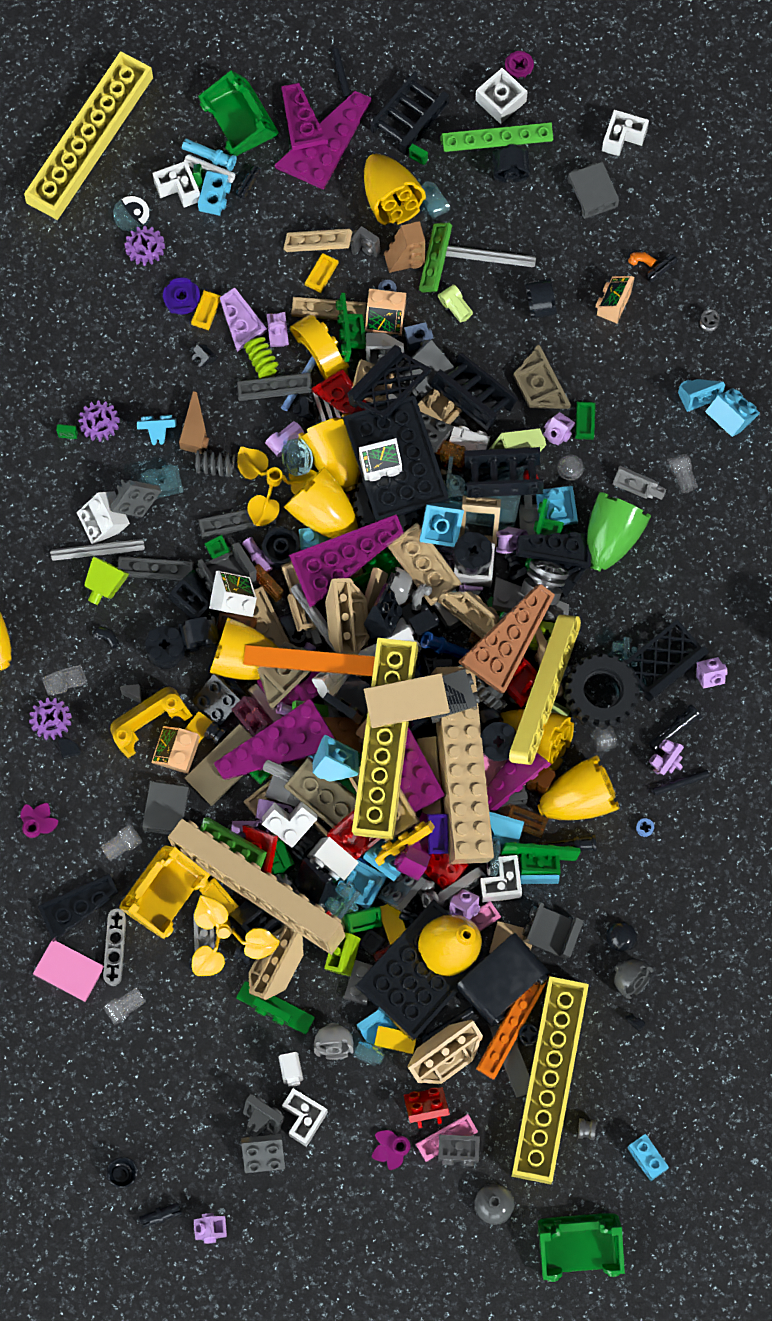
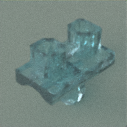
[612,637,640,667]
[325,881,361,920]

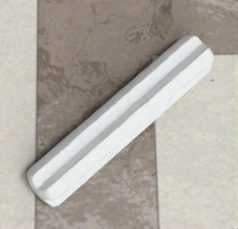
[184,155,235,183]

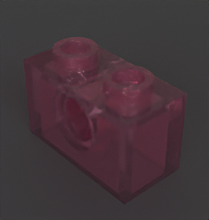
[231,696,273,736]

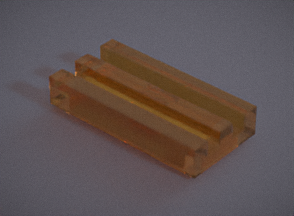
[255,564,283,603]
[508,805,548,838]

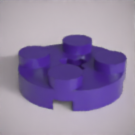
[163,278,200,315]

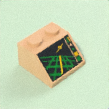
[595,276,634,323]
[365,289,406,336]
[151,726,200,774]

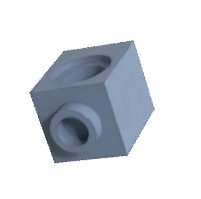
[404,322,433,351]

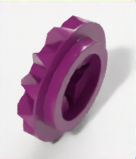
[505,51,534,79]

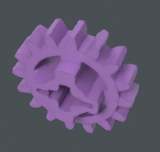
[125,226,165,266]
[79,401,120,442]
[29,698,72,740]

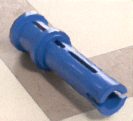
[421,631,470,659]

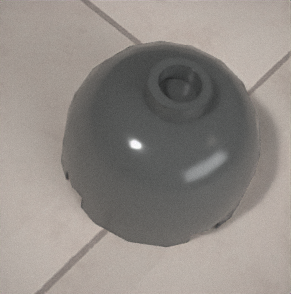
[614,958,653,999]
[474,1184,515,1225]

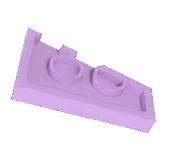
[220,288,267,352]

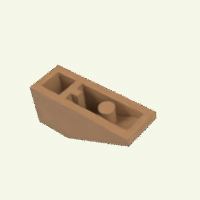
[179,392,209,454]

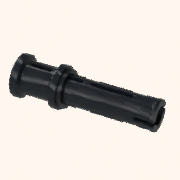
[648,704,702,752]
[537,834,597,851]

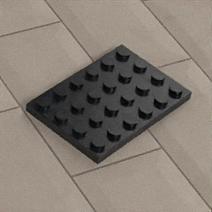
[343,395,449,522]
[355,899,490,1041]

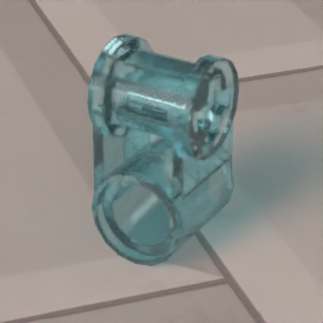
[422,181,450,219]

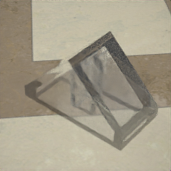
[591,727,617,752]

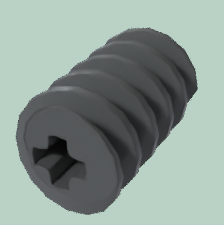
[195,450,235,477]

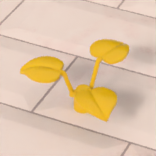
[237,447,318,526]
[192,895,279,976]

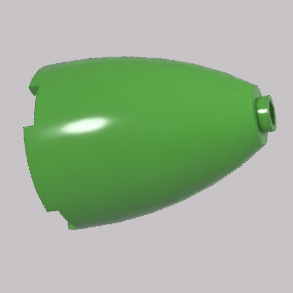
[587,492,651,572]

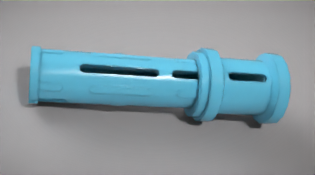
[182,138,237,171]

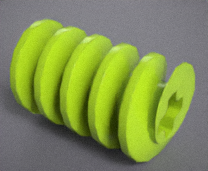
[244,337,278,379]

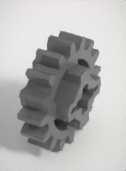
[476,677,507,712]

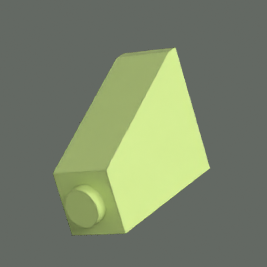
[488,429,546,452]

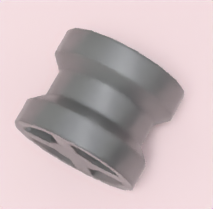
[700,309,720,332]
[578,1118,596,1140]

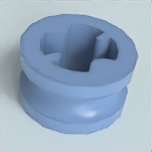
[636,818,654,837]

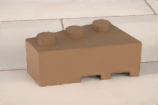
[384,221,425,273]

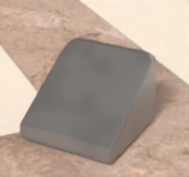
[120,684,142,703]

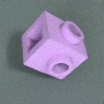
[543,412,575,445]
[696,657,727,689]
[449,889,480,919]
[194,1213,227,1244]

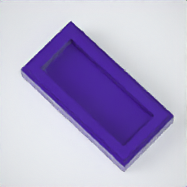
[427,814,448,854]

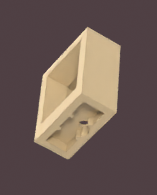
[459,496,501,548]

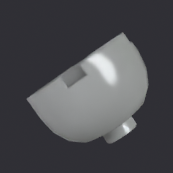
[386,567,415,605]
[314,1023,353,1060]

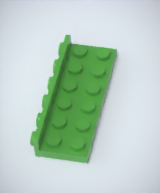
[440,123,553,152]

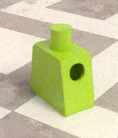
[84,557,129,605]

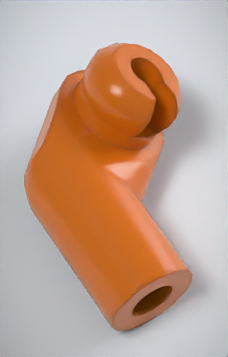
[628,252,657,268]

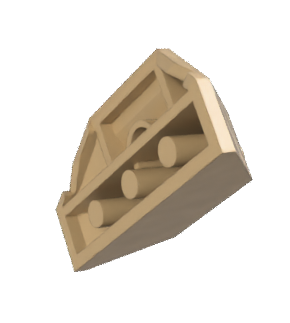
[325,578,369,655]
[438,591,500,639]
[249,924,303,1000]
[407,1020,483,1084]

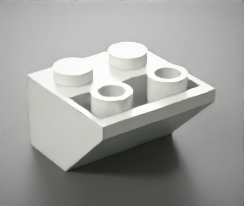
[77,491,130,544]

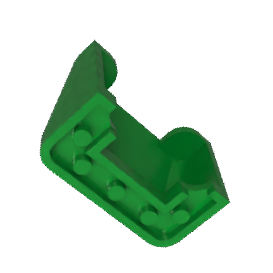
[198,70,278,156]
[538,1213,625,1282]

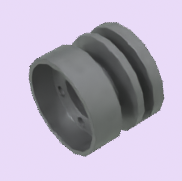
[520,559,569,605]

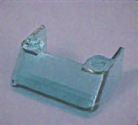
[444,456,524,529]

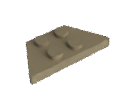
[513,345,571,409]
[257,642,310,709]

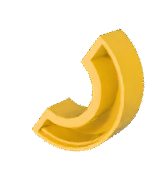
[289,315,349,380]

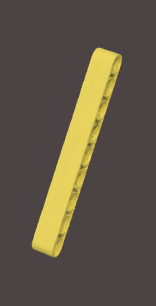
[509,615,581,765]

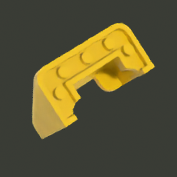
[110,687,193,758]
[119,846,210,939]

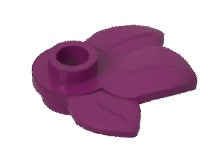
[20,803,58,838]
[372,1130,410,1170]

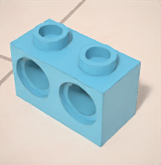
[198,171,231,216]
[627,1134,669,1182]

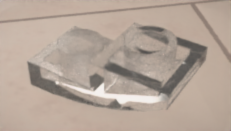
[42,665,87,696]

